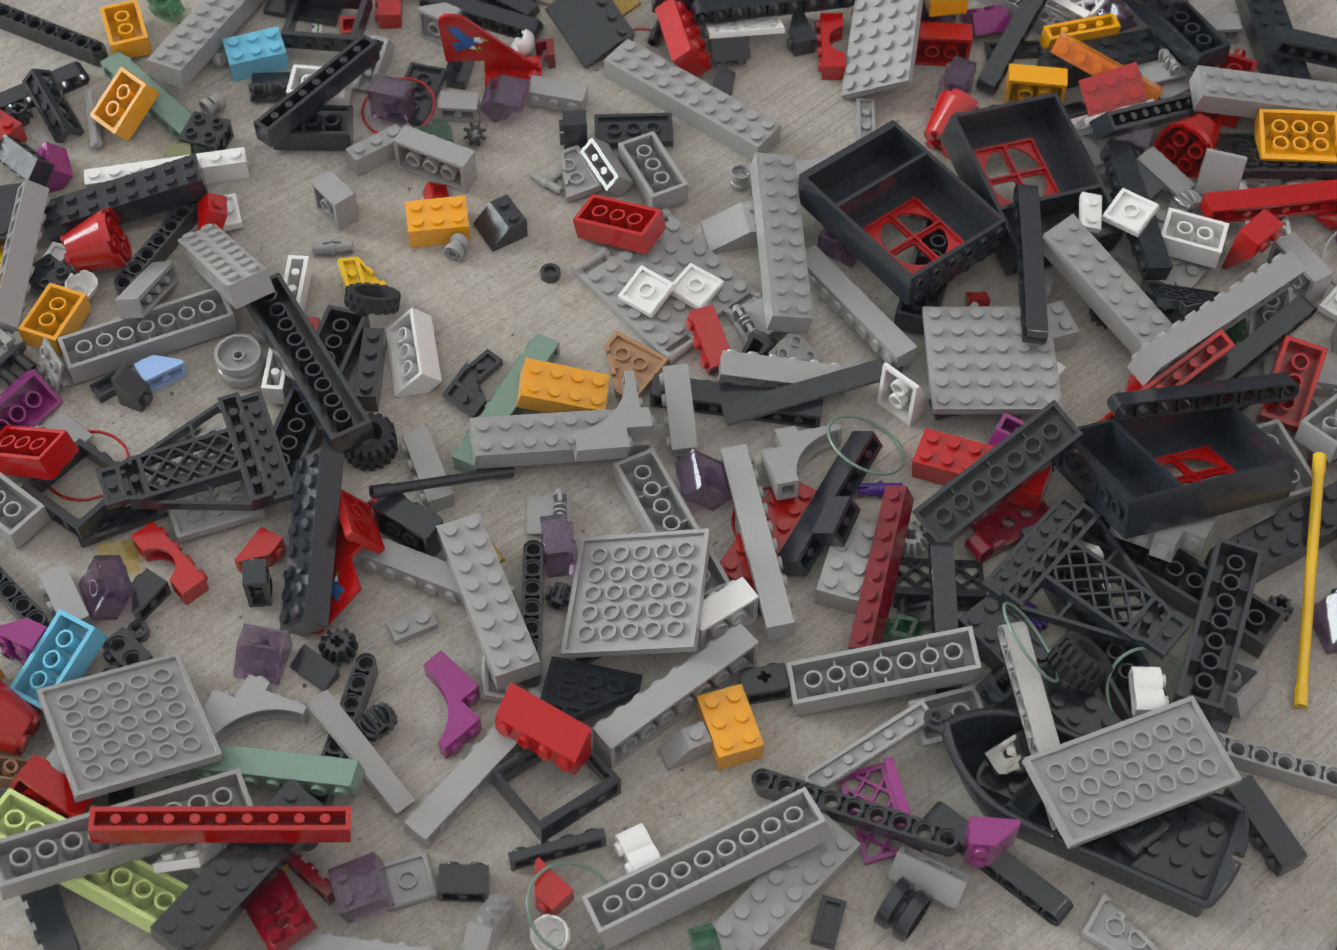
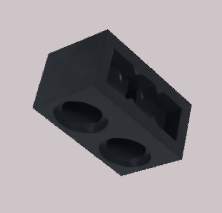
[242,558,273,607]
[102,627,153,668]

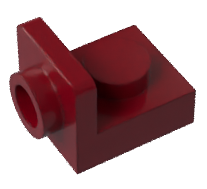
[535,38,556,69]

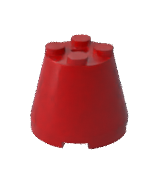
[924,88,980,159]
[1154,113,1220,178]
[60,208,133,273]
[0,680,42,756]

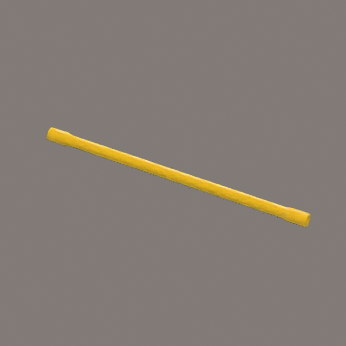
[1293,452,1327,709]

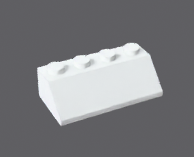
[385,307,442,397]

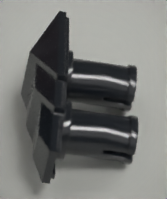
[0,342,37,386]

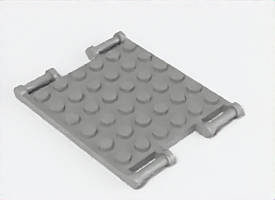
[571,207,763,365]

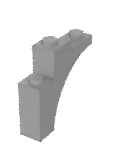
[572,370,655,462]
[761,424,842,500]
[1109,515,1220,562]
[203,674,310,744]

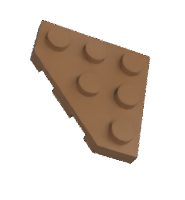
[605,330,669,399]

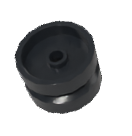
[873,876,933,943]

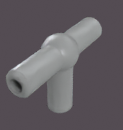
[529,170,563,194]

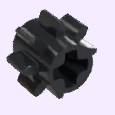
[7,103,34,127]
[463,121,487,146]
[545,582,571,610]
[1268,594,1294,622]

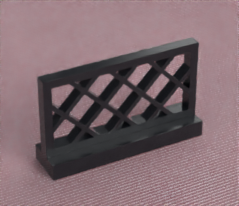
[893,558,987,611]

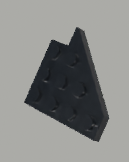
[1140,281,1220,315]
[540,656,643,721]

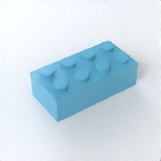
[10,609,108,710]

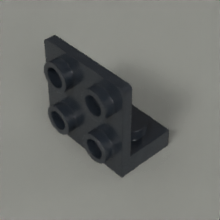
[178,111,234,152]

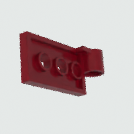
[964,500,1050,563]
[245,869,318,950]

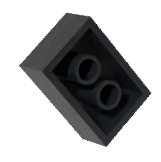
[372,493,443,557]

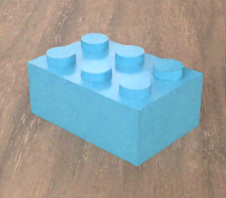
[222,27,290,81]

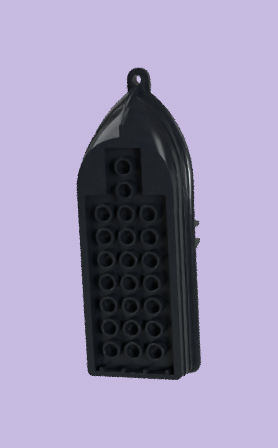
[923,707,1249,917]

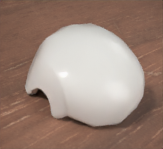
[511,29,534,56]
[64,270,98,300]
[530,914,571,950]

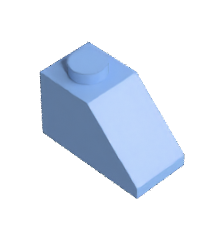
[134,355,187,392]

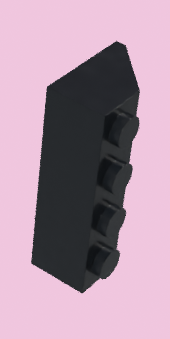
[273,105,354,150]

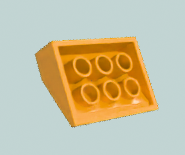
[1254,109,1337,164]

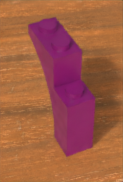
[424,650,482,759]

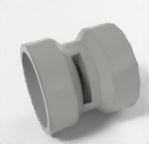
[198,91,226,115]
[730,164,750,192]
[443,233,470,262]

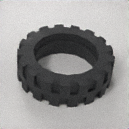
[344,282,401,315]

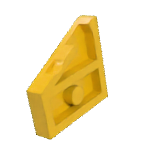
[337,256,386,289]

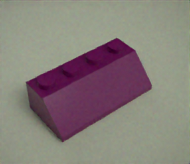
[0,369,63,431]

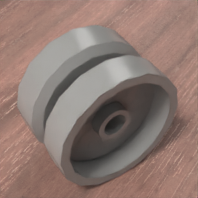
[214,334,265,389]

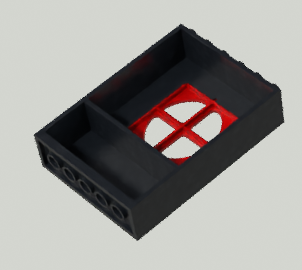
[940,92,1125,277]
[798,120,1007,306]
[1055,407,1296,540]

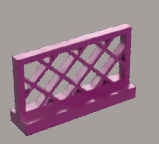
[840,756,922,866]

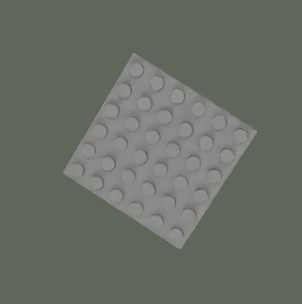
[922,307,1063,414]
[560,528,712,658]
[36,652,222,802]

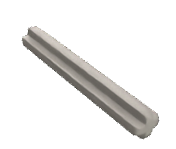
[84,89,102,150]

